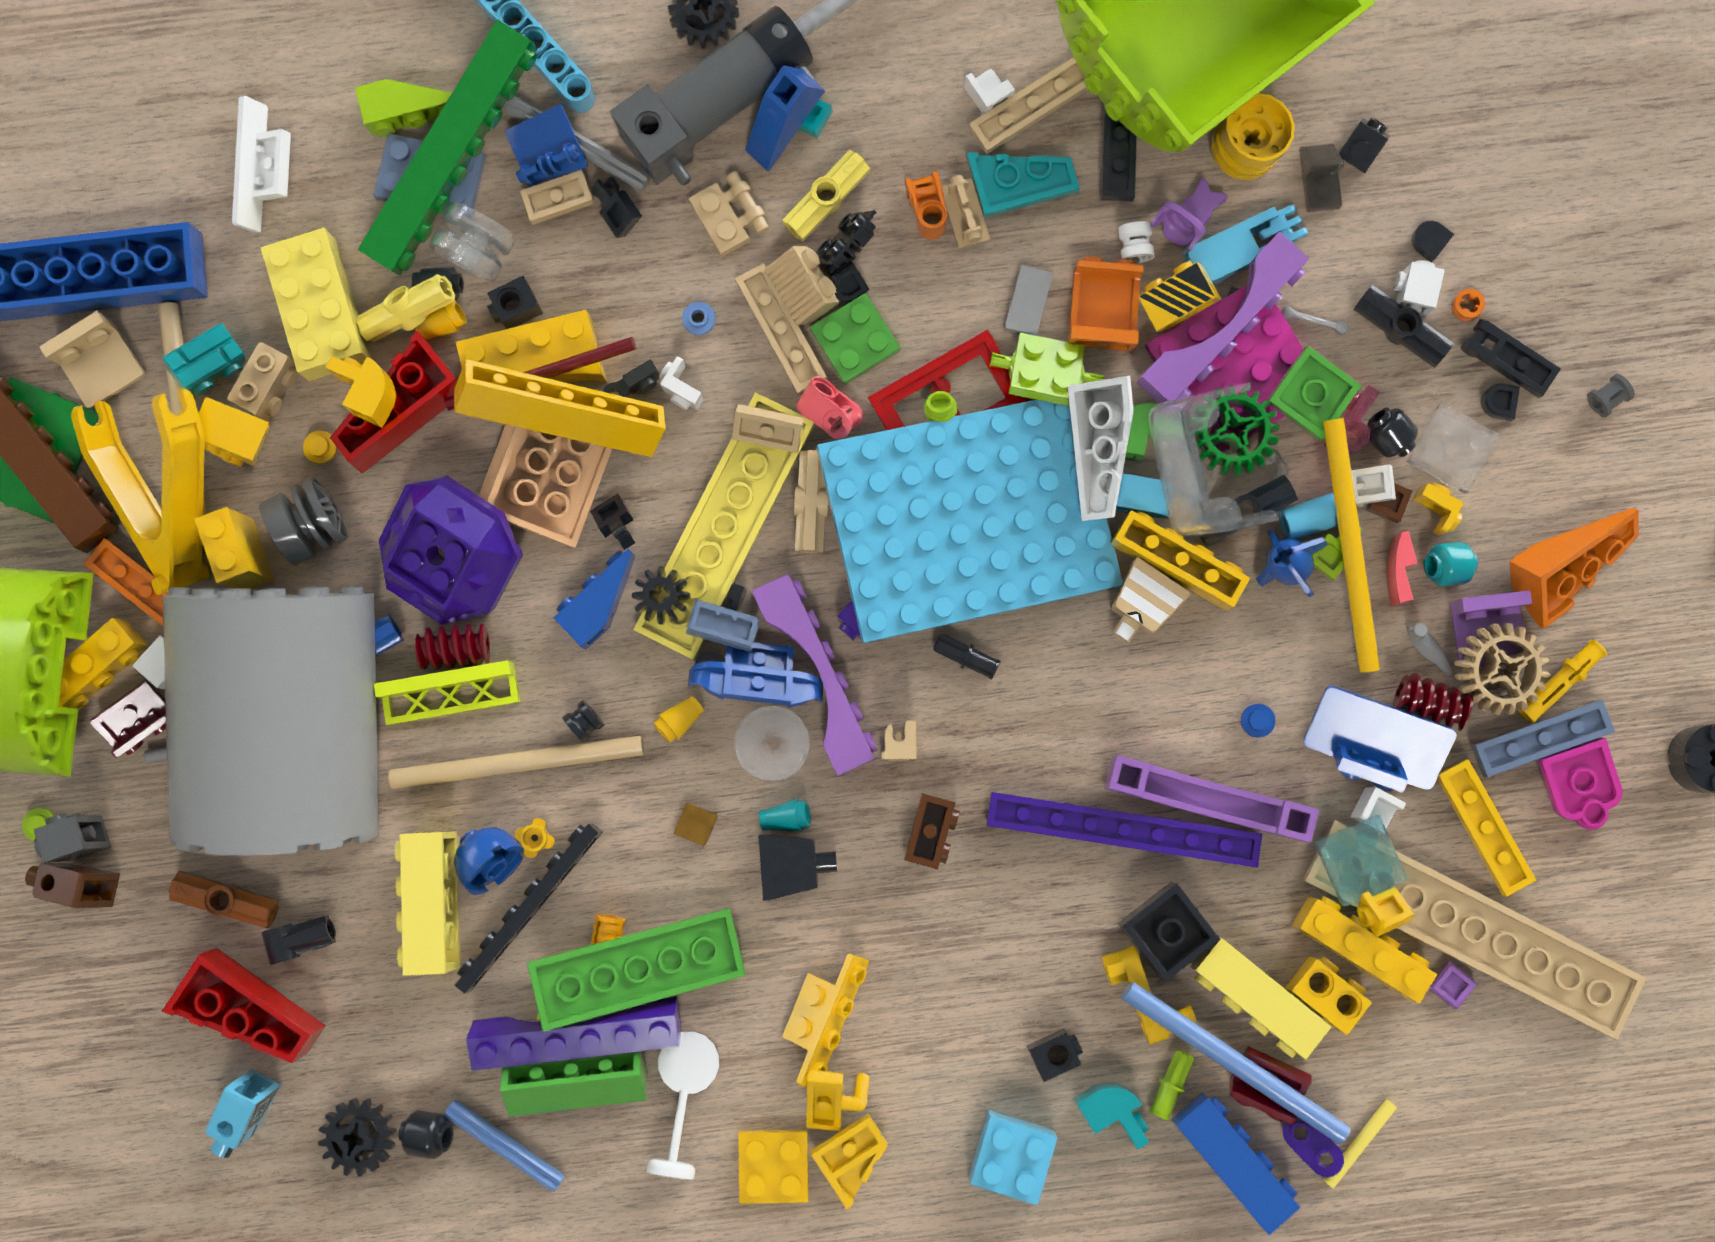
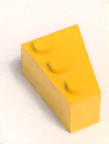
[198,397,270,467]

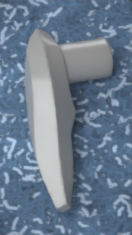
[1406,623,1452,677]

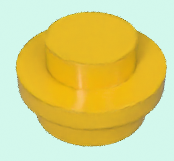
[303,430,337,464]

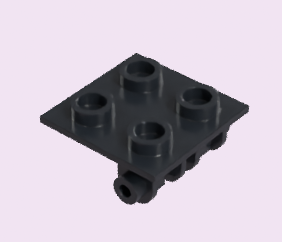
[816,210,877,276]

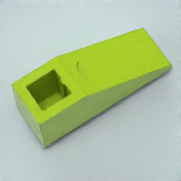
[355,79,452,136]

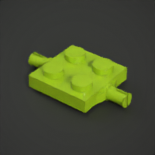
[990,332,1104,406]

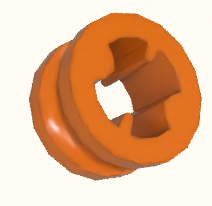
[1452,289,1485,322]

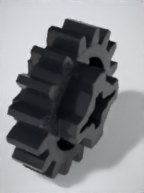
[668,0,740,49]
[318,1098,397,1176]

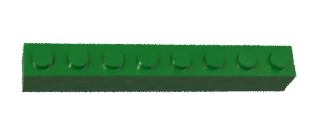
[357,19,538,276]

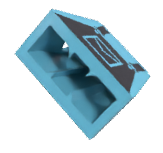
[205,1069,281,1158]

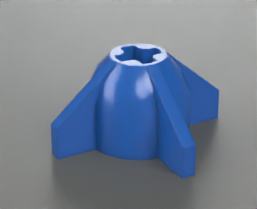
[1256,529,1329,597]

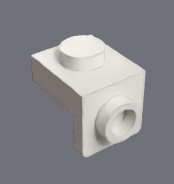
[659,356,704,411]

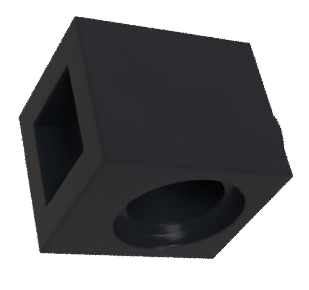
[487,276,543,329]
[1027,1028,1083,1082]

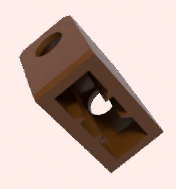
[25,863,120,908]

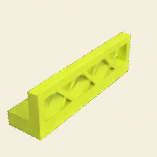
[374,660,520,725]

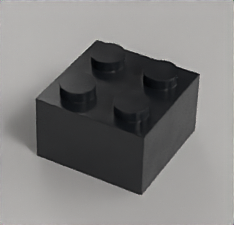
[1117,882,1220,982]

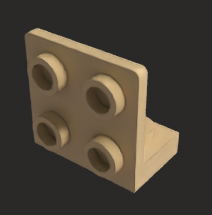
[39,311,145,409]

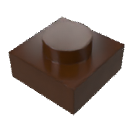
[1366,483,1413,523]

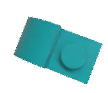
[1073,1083,1149,1150]

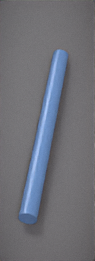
[1121,982,1350,1144]

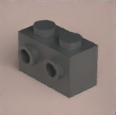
[33,814,111,863]

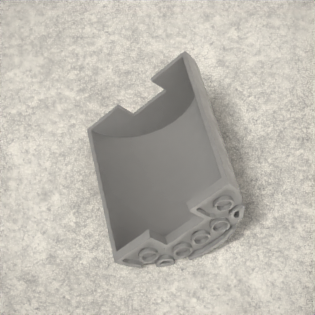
[162,587,379,855]

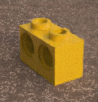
[1285,956,1372,1035]

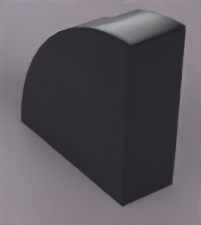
[725,583,747,612]

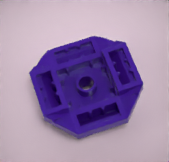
[379,476,523,625]

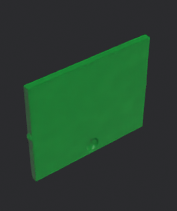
[0,377,99,523]

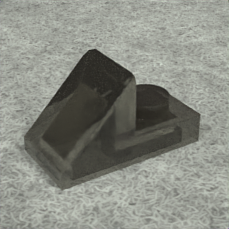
[1299,144,1344,212]

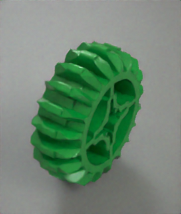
[1187,385,1280,477]

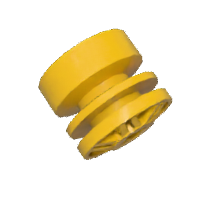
[1211,93,1295,181]

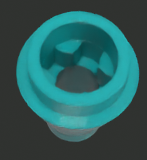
[759,798,811,832]

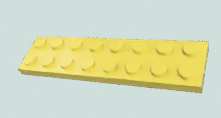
[633,392,815,661]

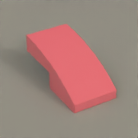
[1387,531,1418,606]

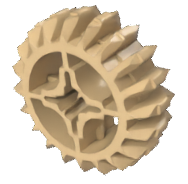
[1454,623,1550,715]

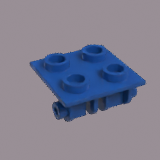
[504,104,588,188]

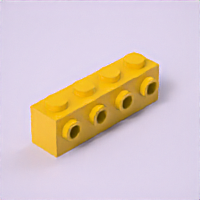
[1110,510,1250,612]
[59,618,149,711]
[1291,896,1437,1004]

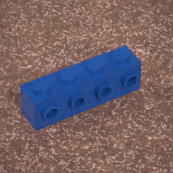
[1171,1093,1301,1235]

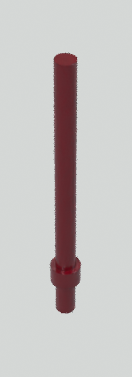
[444,337,636,411]

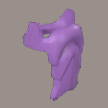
[1151,179,1228,253]

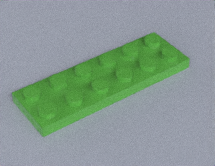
[526,908,746,1032]

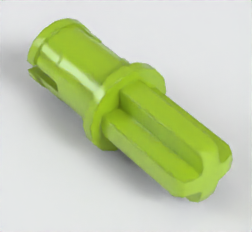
[1149,1050,1195,1121]

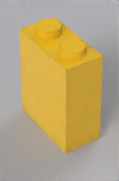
[194,507,275,590]

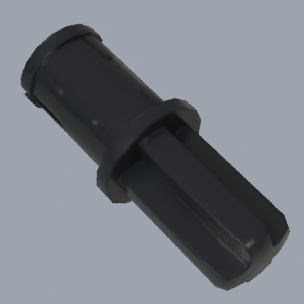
[933,634,1001,680]

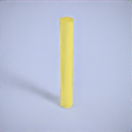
[1322,1099,1397,1189]

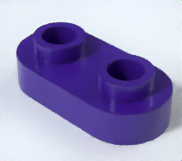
[1283,1117,1344,1177]

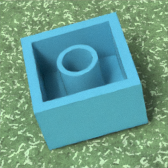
[968,1110,1058,1206]

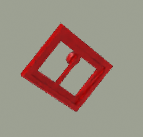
[867,329,1029,430]

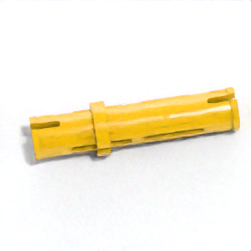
[1517,639,1608,724]

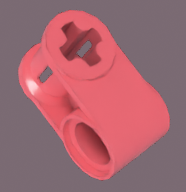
[796,376,863,439]

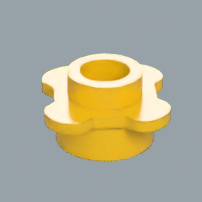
[515,818,555,858]

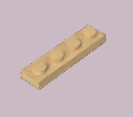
[968,57,1088,155]
[735,263,827,395]

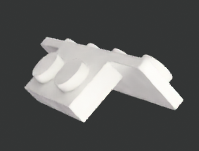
[232,96,291,233]

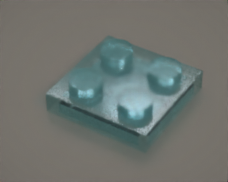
[1314,815,1408,906]

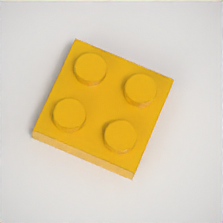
[738,1129,809,1204]

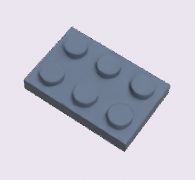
[373,133,486,219]

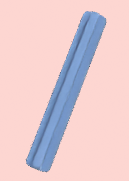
[444,1100,564,1192]

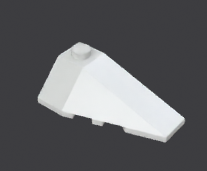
[1068,376,1134,521]

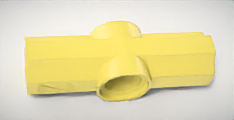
[782,149,870,242]
[356,274,455,343]

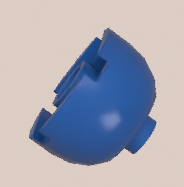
[454,827,524,895]

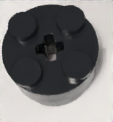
[1668,724,1715,793]

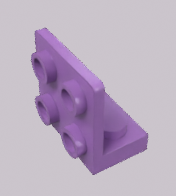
[1450,590,1532,669]

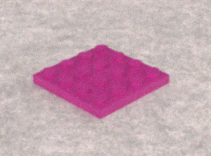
[1144,285,1303,453]

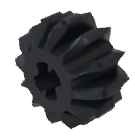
[632,566,691,625]

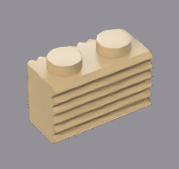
[765,246,839,325]

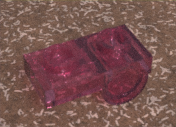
[1324,385,1380,456]

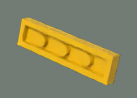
[1437,759,1537,897]

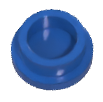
[1241,704,1275,738]

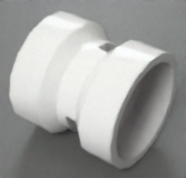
[1118,221,1155,263]

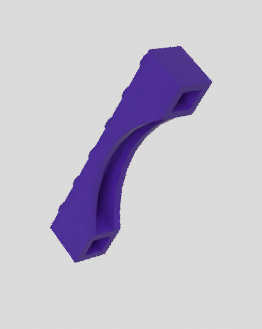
[466,997,682,1071]

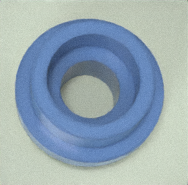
[682,302,716,335]

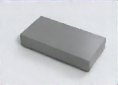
[1004,265,1053,336]

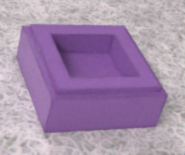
[1429,961,1478,1010]

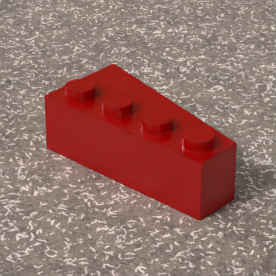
[330,330,458,474]
[161,947,326,1063]

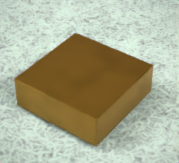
[673,802,719,847]

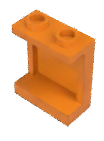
[1068,256,1144,352]

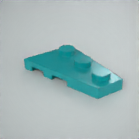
[966,152,1080,218]

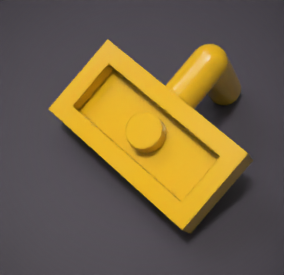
[806,1070,870,1131]

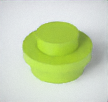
[924,391,957,422]
[22,808,55,842]

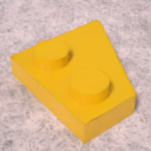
[810,1113,888,1209]

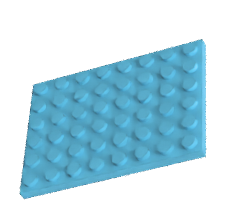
[816,400,1123,644]

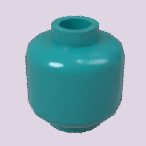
[1423,542,1478,587]

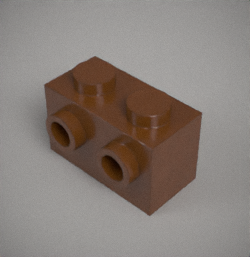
[904,793,960,869]

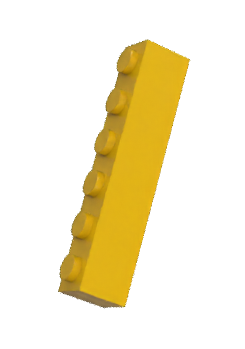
[454,359,666,457]

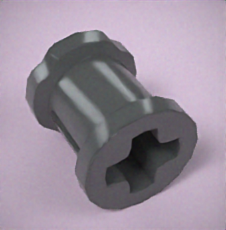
[1587,374,1635,417]

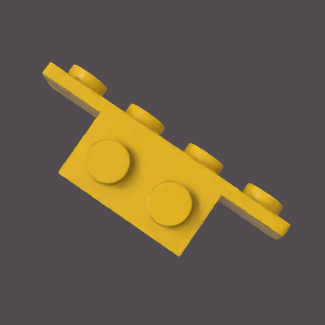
[782,954,869,1087]

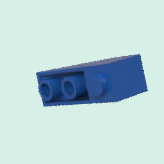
[745,65,825,171]
[553,549,636,650]

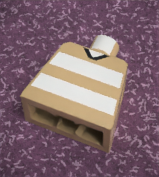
[1111,557,1191,643]

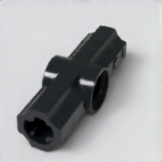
[1353,284,1454,368]
[1193,474,1298,547]

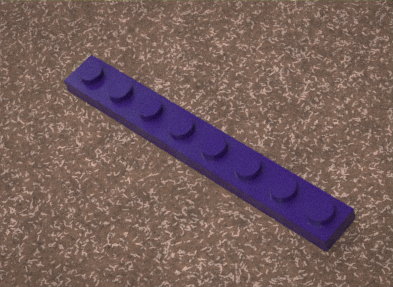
[986,792,1262,868]

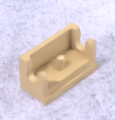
[881,721,917,761]

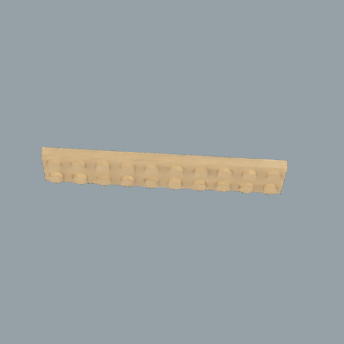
[1303,820,1647,1041]

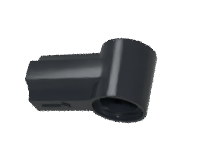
[261,915,336,965]

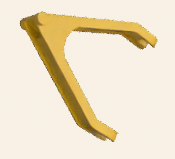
[71,389,209,595]

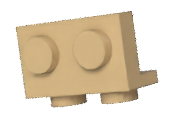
[227,342,299,422]

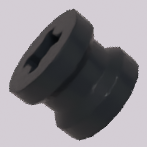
[562,700,605,743]

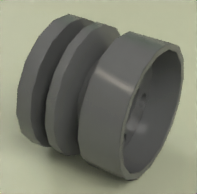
[259,476,348,566]

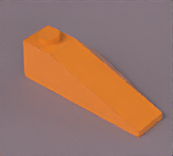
[1509,508,1639,629]

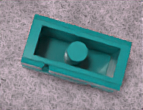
[162,323,245,396]

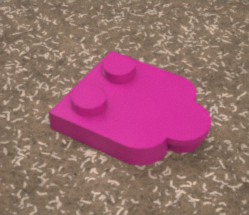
[1537,737,1623,830]

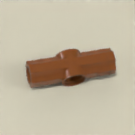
[168,871,279,929]

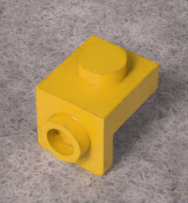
[1413,483,1464,536]
[1357,887,1414,937]

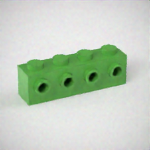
[500,1051,647,1117]

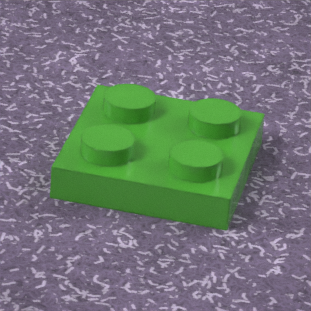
[809,293,901,385]
[1267,346,1362,441]

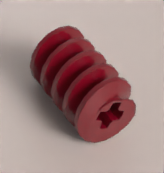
[415,623,490,670]
[1393,673,1474,731]

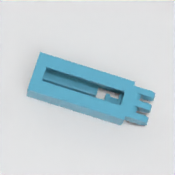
[1182,204,1309,284]

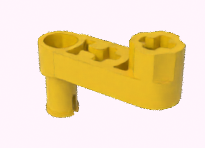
[1101,946,1197,1045]

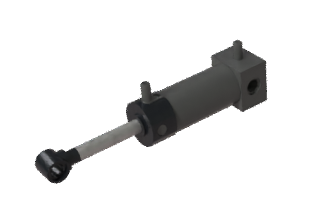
[610,0,859,186]

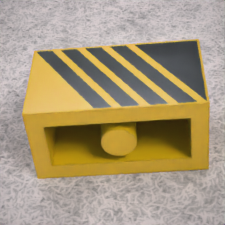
[1138,261,1222,333]

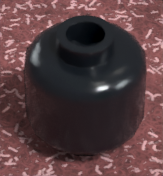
[1367,407,1418,458]
[398,1110,453,1159]

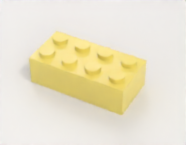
[260,228,371,381]
[395,831,460,976]

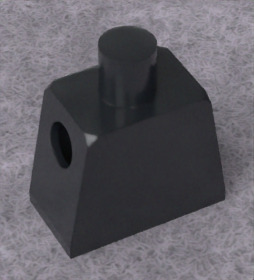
[758,834,837,901]

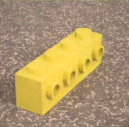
[1190,937,1331,1060]

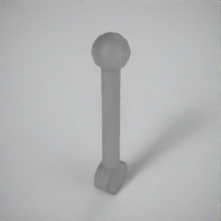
[1281,306,1349,335]

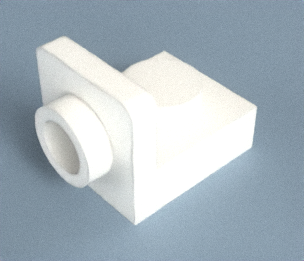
[1351,464,1396,507]

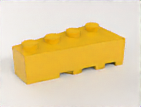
[456,310,607,382]

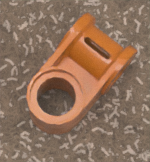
[904,171,947,240]

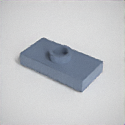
[685,599,761,652]

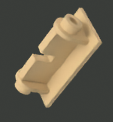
[942,175,990,249]

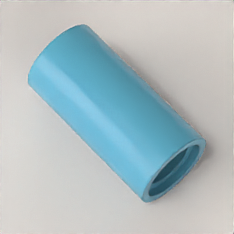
[1278,492,1338,539]

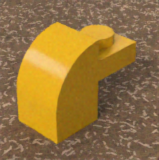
[325,356,396,428]

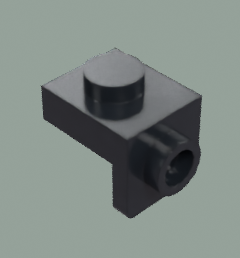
[1337,117,1390,173]

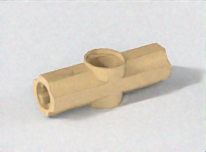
[794,450,829,554]

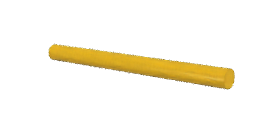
[1323,418,1380,672]

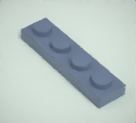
[1471,700,1615,777]

